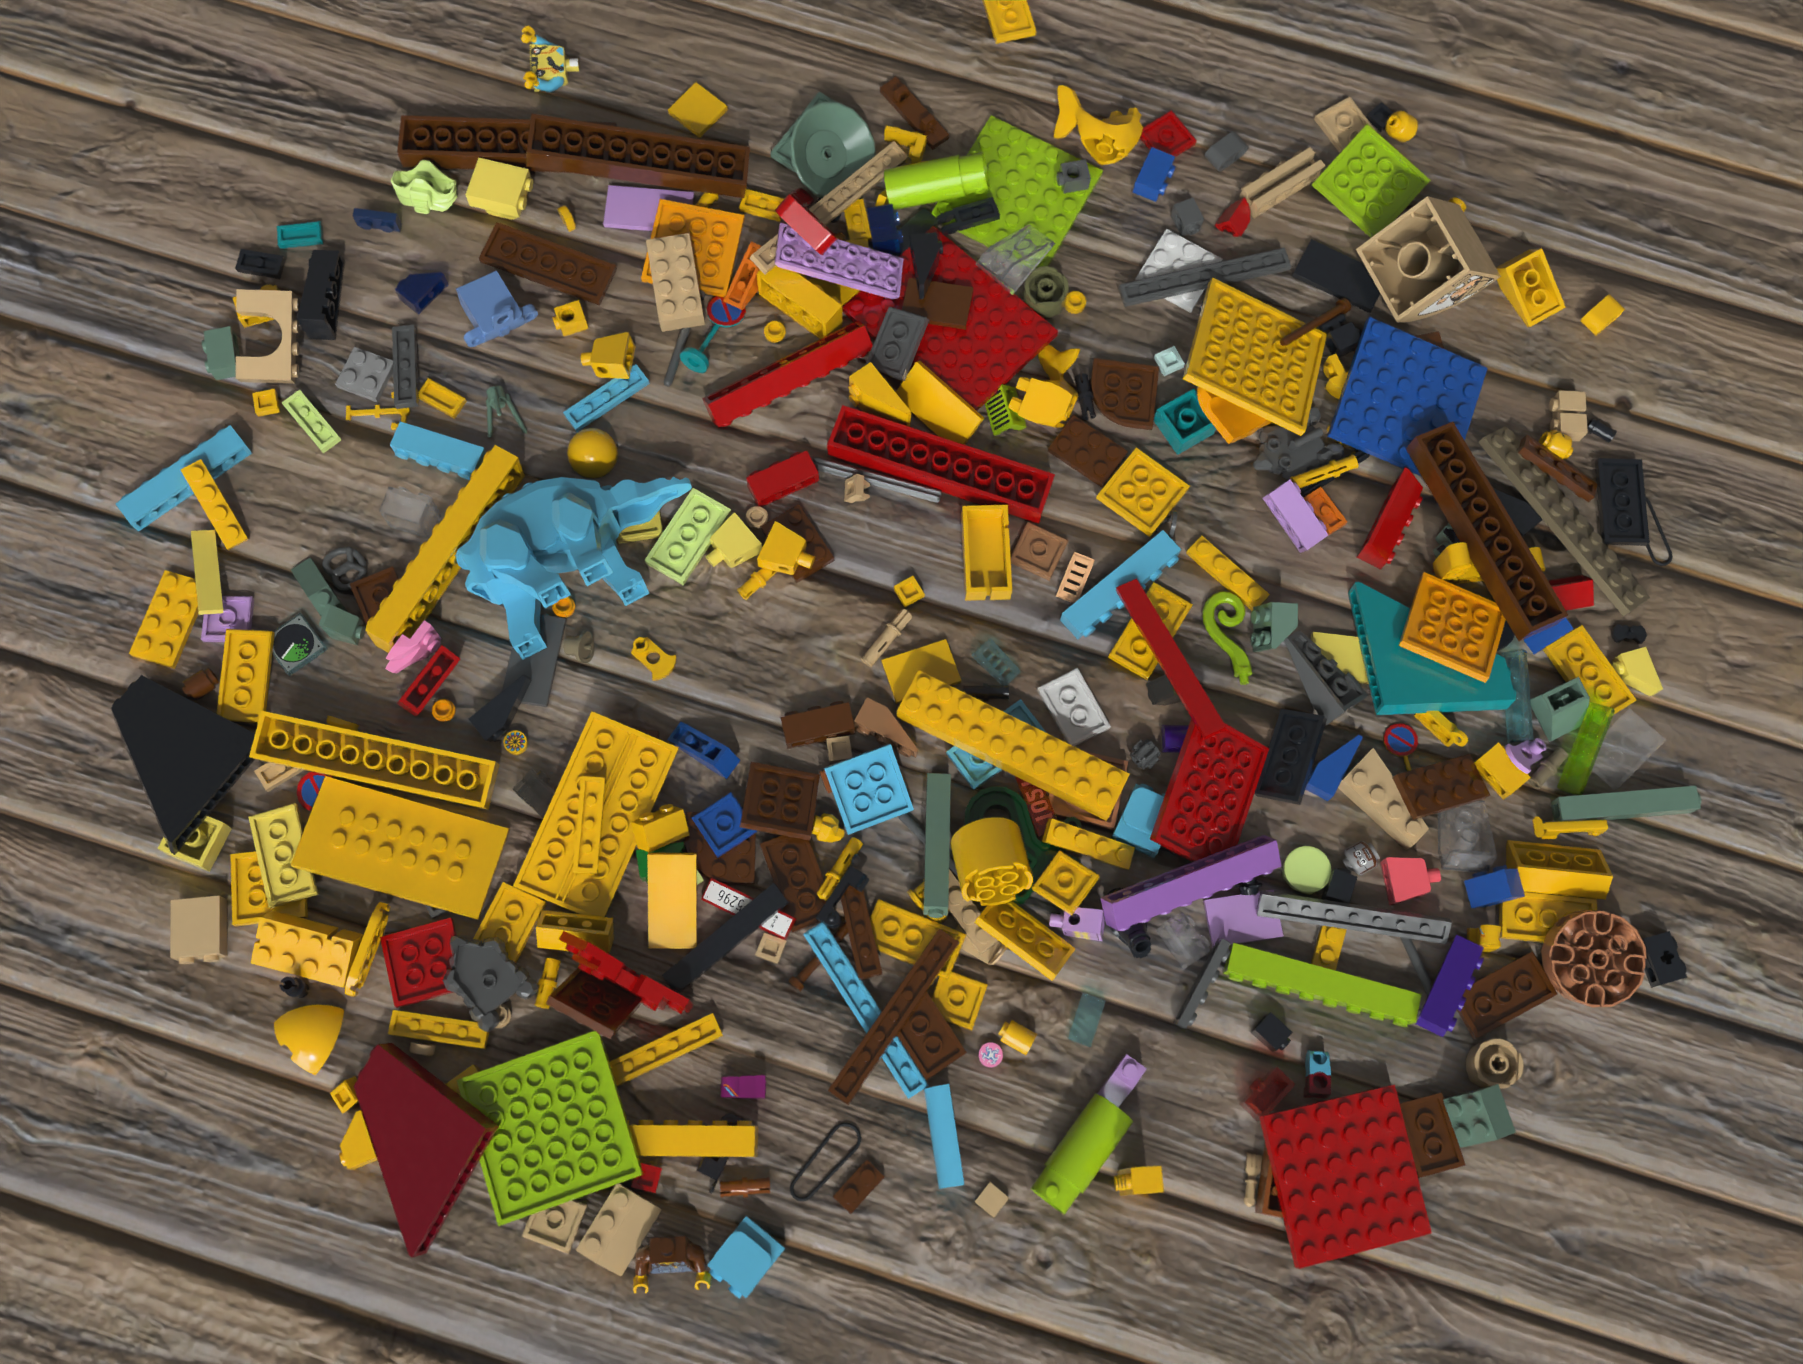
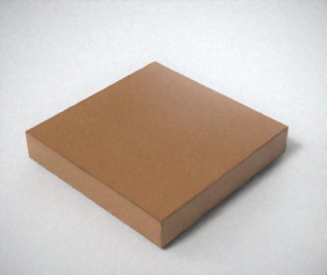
[1011,522,1069,581]

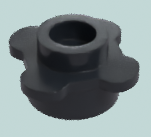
[1235,878,1262,895]

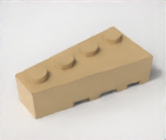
[1338,748,1429,850]

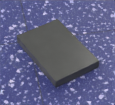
[865,307,929,381]

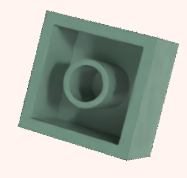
[1443,1084,1516,1148]

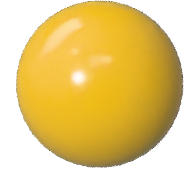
[567,428,618,478]

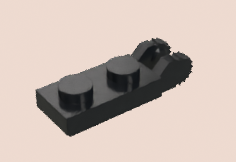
[937,197,1000,235]

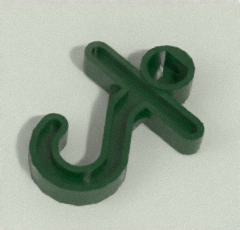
[964,786,1082,905]

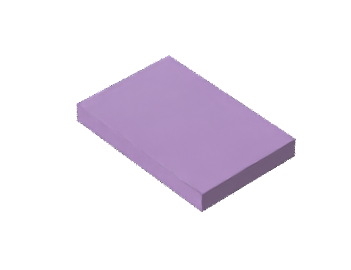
[1203,890,1283,948]

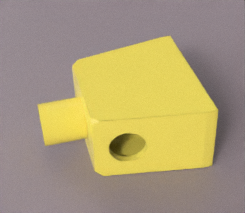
[705,512,762,568]

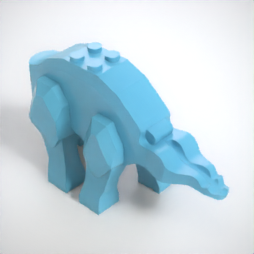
[455,477,692,660]

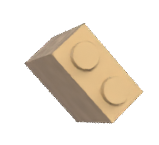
[170,896,227,964]

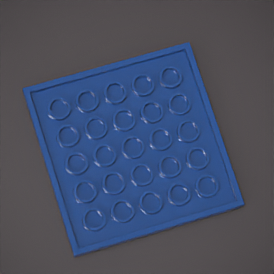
[1327,317,1488,477]

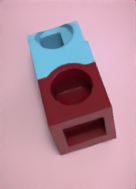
[1304,1050,1331,1099]

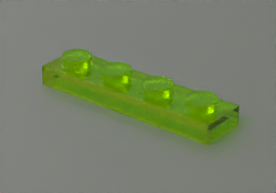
[1557,702,1615,795]

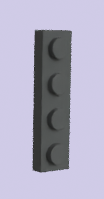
[392,324,419,409]
[1174,938,1231,1029]

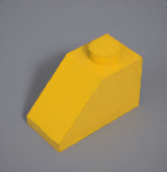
[339,1110,378,1170]

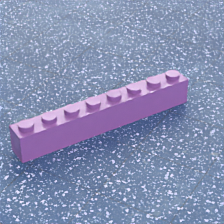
[1100,835,1282,931]

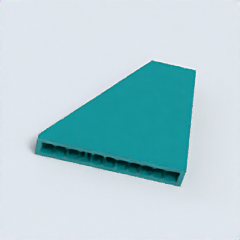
[1348,582,1516,715]

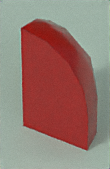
[1214,197,1251,237]

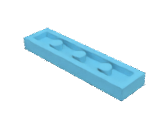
[563,364,650,432]

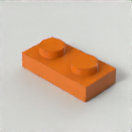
[1303,487,1348,536]

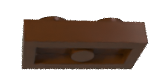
[833,1160,884,1214]

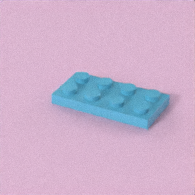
[946,699,1047,790]

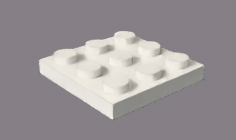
[1135,229,1223,313]

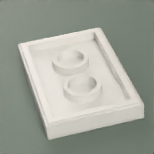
[1037,668,1111,747]

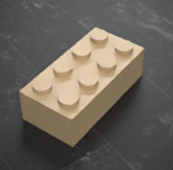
[646,233,705,332]

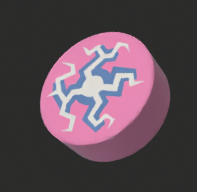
[978,1043,1003,1068]

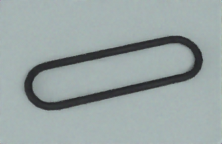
[1646,497,1673,566]

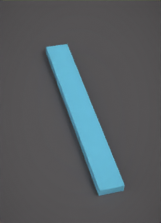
[803,923,929,1099]

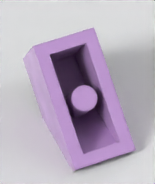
[1097,1054,1147,1107]

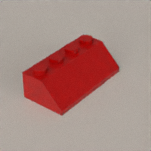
[1357,468,1423,569]

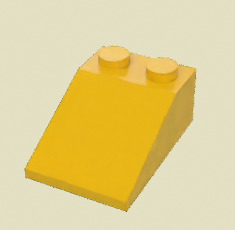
[1496,248,1566,327]
[848,362,911,427]

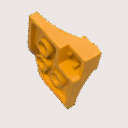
[1197,386,1272,444]

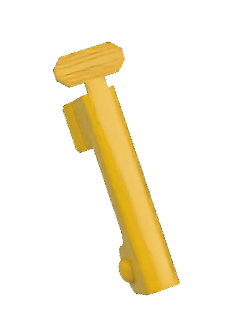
[1532,816,1608,839]

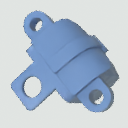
[456,271,538,347]

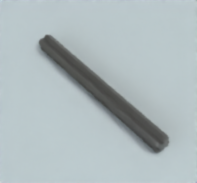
[813,457,942,503]

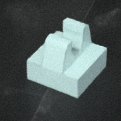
[1154,346,1185,376]

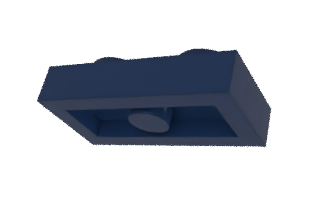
[352,208,402,233]

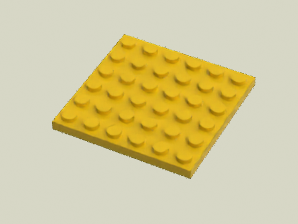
[1183,278,1327,436]

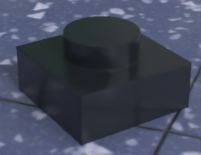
[1366,102,1394,132]

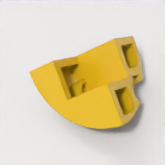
[274,1005,344,1075]

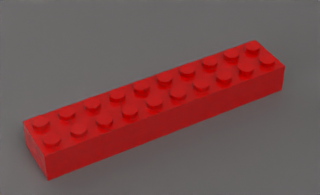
[827,405,1055,524]

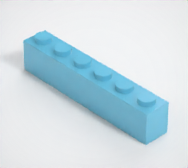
[115,425,252,532]
[1060,530,1181,640]

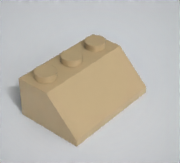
[576,1183,662,1277]

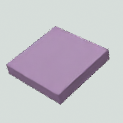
[201,596,254,642]

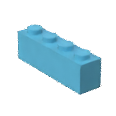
[390,421,486,480]

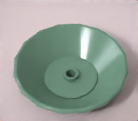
[790,102,876,198]

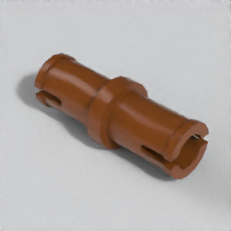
[720,1177,770,1198]

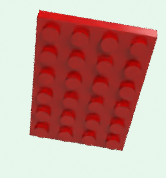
[1150,719,1269,862]

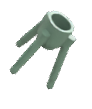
[486,386,527,438]

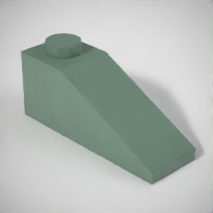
[291,558,347,617]

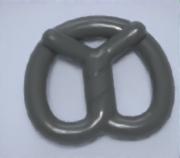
[322,547,367,591]

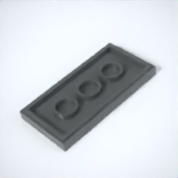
[502,614,567,707]

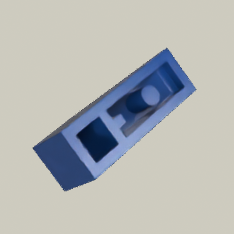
[667,722,740,779]
[1305,735,1363,801]

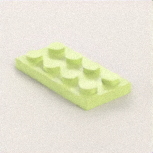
[644,488,732,586]

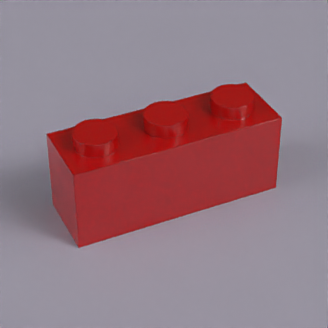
[746,450,819,507]
[397,645,461,717]

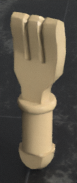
[1244,1153,1262,1207]

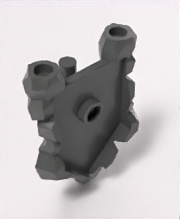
[1253,406,1344,480]
[443,936,539,1032]

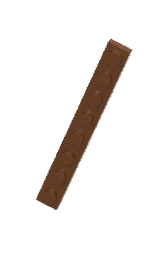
[828,929,960,1106]

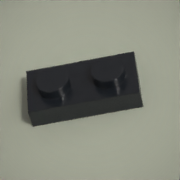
[235,249,286,279]

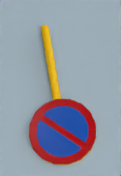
[1383,724,1418,771]

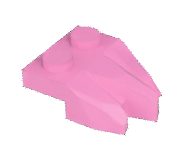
[385,620,441,673]

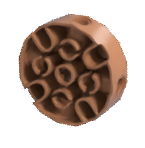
[1541,910,1647,1007]

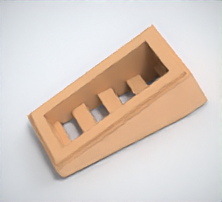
[1056,552,1095,604]

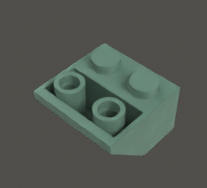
[1251,602,1298,652]
[1528,677,1590,742]

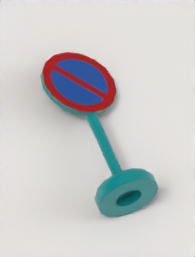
[680,296,746,373]

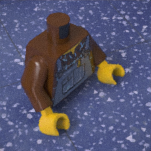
[633,1236,711,1293]

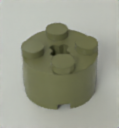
[1023,266,1069,318]

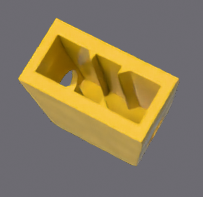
[581,332,636,379]
[757,521,815,575]

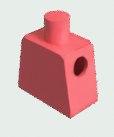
[1380,857,1441,906]

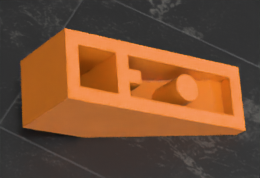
[723,241,762,310]

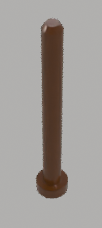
[1280,298,1351,346]
[788,922,848,992]

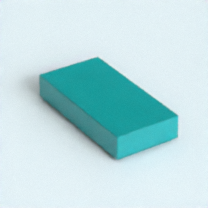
[277,221,323,249]

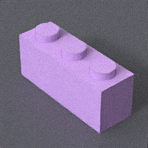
[1262,480,1328,553]

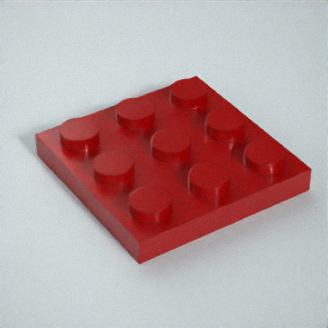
[380,918,457,1008]

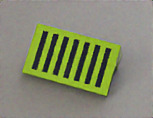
[985,384,1027,436]

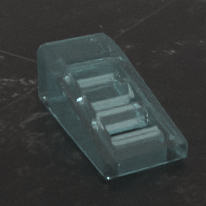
[971,638,1021,685]

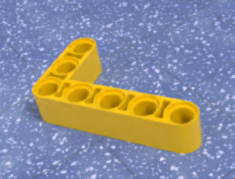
[1433,542,1546,585]

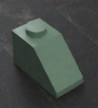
[319,603,366,645]

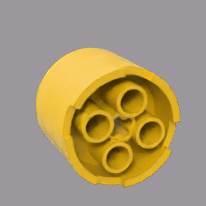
[950,817,1033,906]

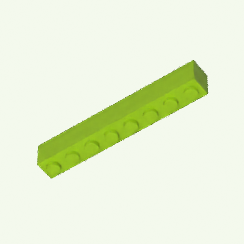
[1223,943,1422,1027]

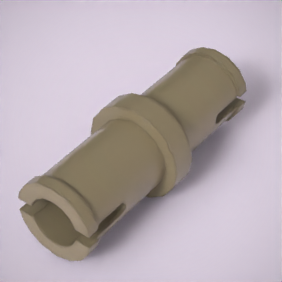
[1528,747,1568,789]

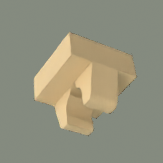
[844,474,870,503]

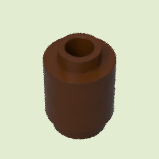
[182,667,220,700]

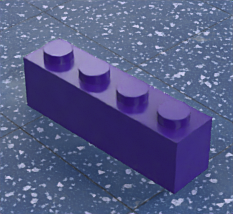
[1415,935,1485,1037]

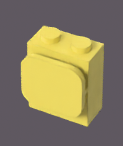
[465,158,533,220]

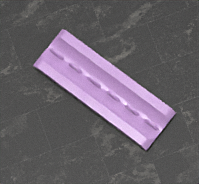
[775,223,903,299]

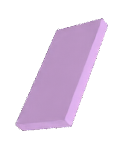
[603,185,694,231]

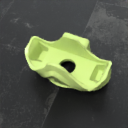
[391,160,457,214]

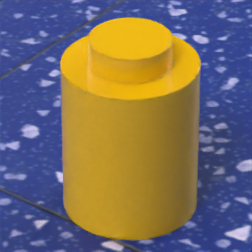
[999,1020,1037,1055]

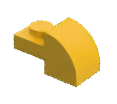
[1323,354,1349,399]

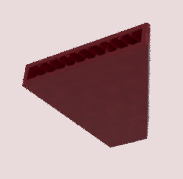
[354,1043,499,1258]

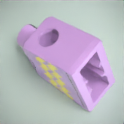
[1049,907,1105,942]

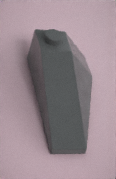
[1284,630,1368,725]

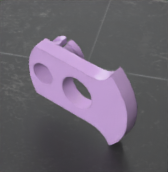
[1505,738,1547,774]

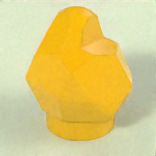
[812,813,845,843]

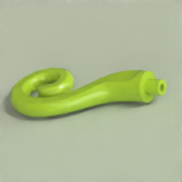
[1202,591,1252,685]

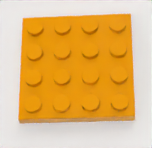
[641,199,745,298]
[1399,572,1506,683]

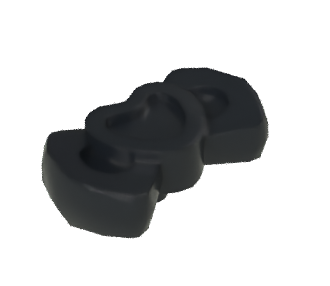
[1611,624,1647,644]

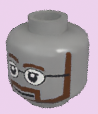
[1342,841,1380,876]

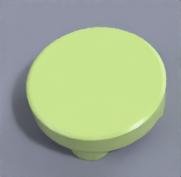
[1282,846,1331,894]

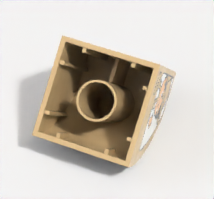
[1356,196,1501,322]

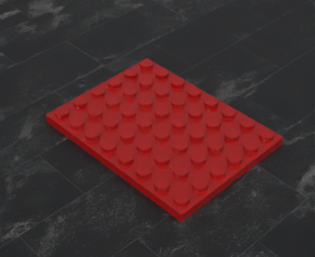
[842,226,1058,411]

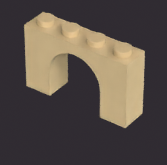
[236,289,300,384]

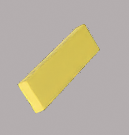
[191,530,223,615]

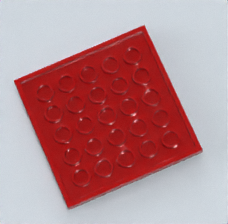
[1259,1085,1432,1269]

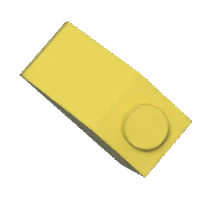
[1612,647,1663,696]

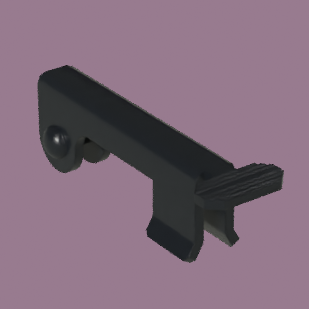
[816,854,869,928]
[697,1114,745,1193]

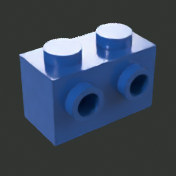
[1133,147,1176,202]
[1464,865,1525,909]

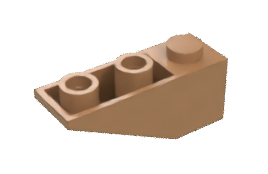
[854,697,918,758]

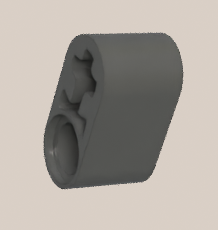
[1204,131,1249,172]

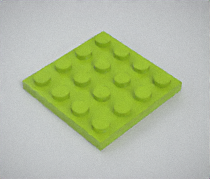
[1312,124,1430,238]

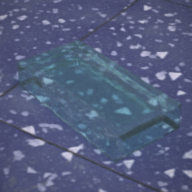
[1067,993,1105,1047]

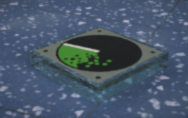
[272,612,328,676]

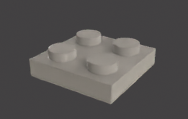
[335,347,393,403]

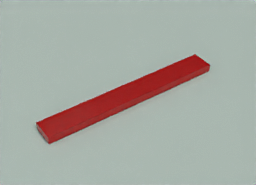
[1116,578,1226,740]

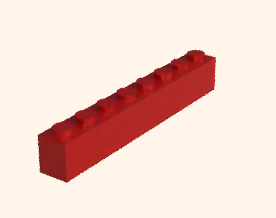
[702,320,873,427]

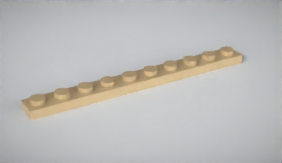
[750,141,908,275]

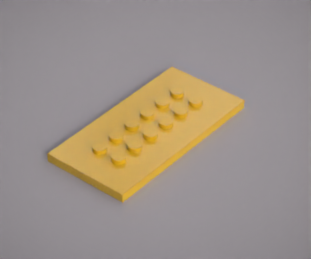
[513,711,679,917]
[291,776,509,920]

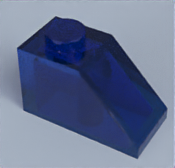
[395,272,449,315]

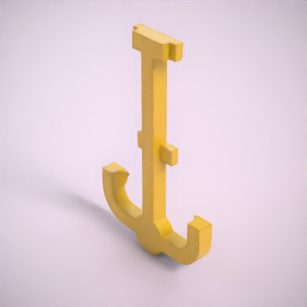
[346,392,410,430]

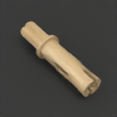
[860,609,912,668]

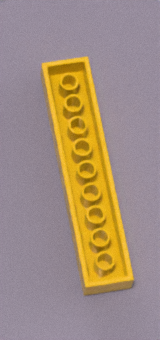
[365,445,525,653]
[897,670,1130,821]
[249,711,500,810]

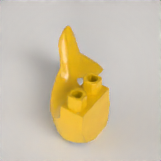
[1053,85,1143,165]
[1008,344,1080,428]

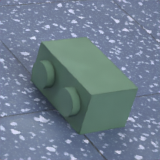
[202,326,240,380]

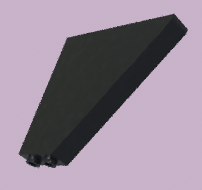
[111,675,255,855]

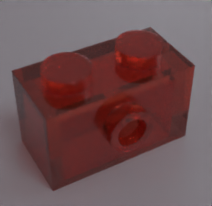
[1239,1067,1296,1122]

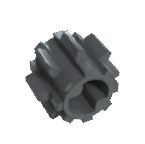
[1130,739,1161,770]

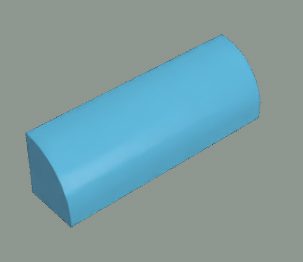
[924,1084,965,1189]

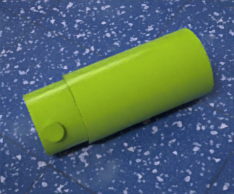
[884,151,989,211]
[1030,1093,1133,1215]

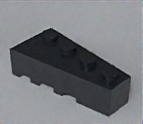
[297,250,345,340]

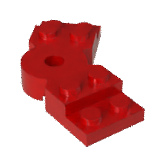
[559,931,694,1014]

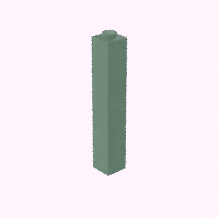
[923,773,951,918]
[1550,786,1701,821]

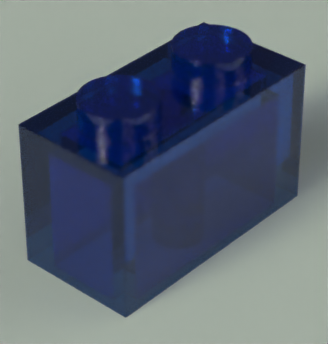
[867,204,903,254]

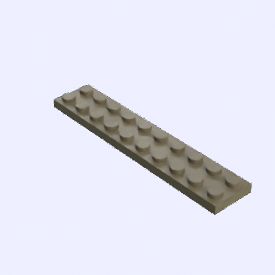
[1478,426,1650,616]

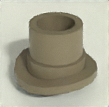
[563,631,595,663]

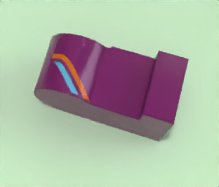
[721,1075,766,1099]

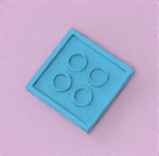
[824,743,914,835]

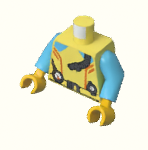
[521,26,580,93]

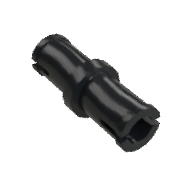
[1074,374,1096,420]
[963,683,1009,702]
[280,976,309,998]

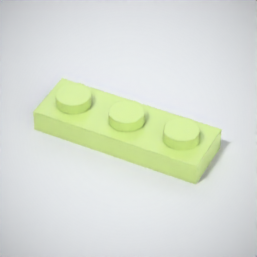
[282,390,341,454]

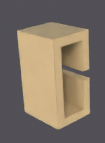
[1549,390,1588,441]

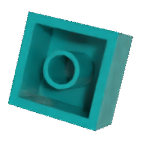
[1154,388,1216,455]

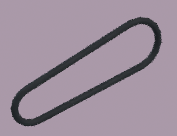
[790,1122,861,1201]

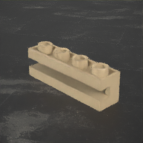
[1239,147,1326,218]

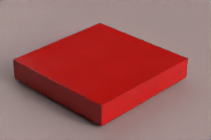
[1140,110,1197,157]

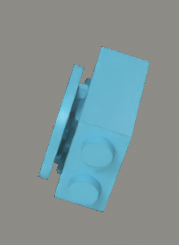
[1111,784,1165,858]
[707,1216,785,1299]

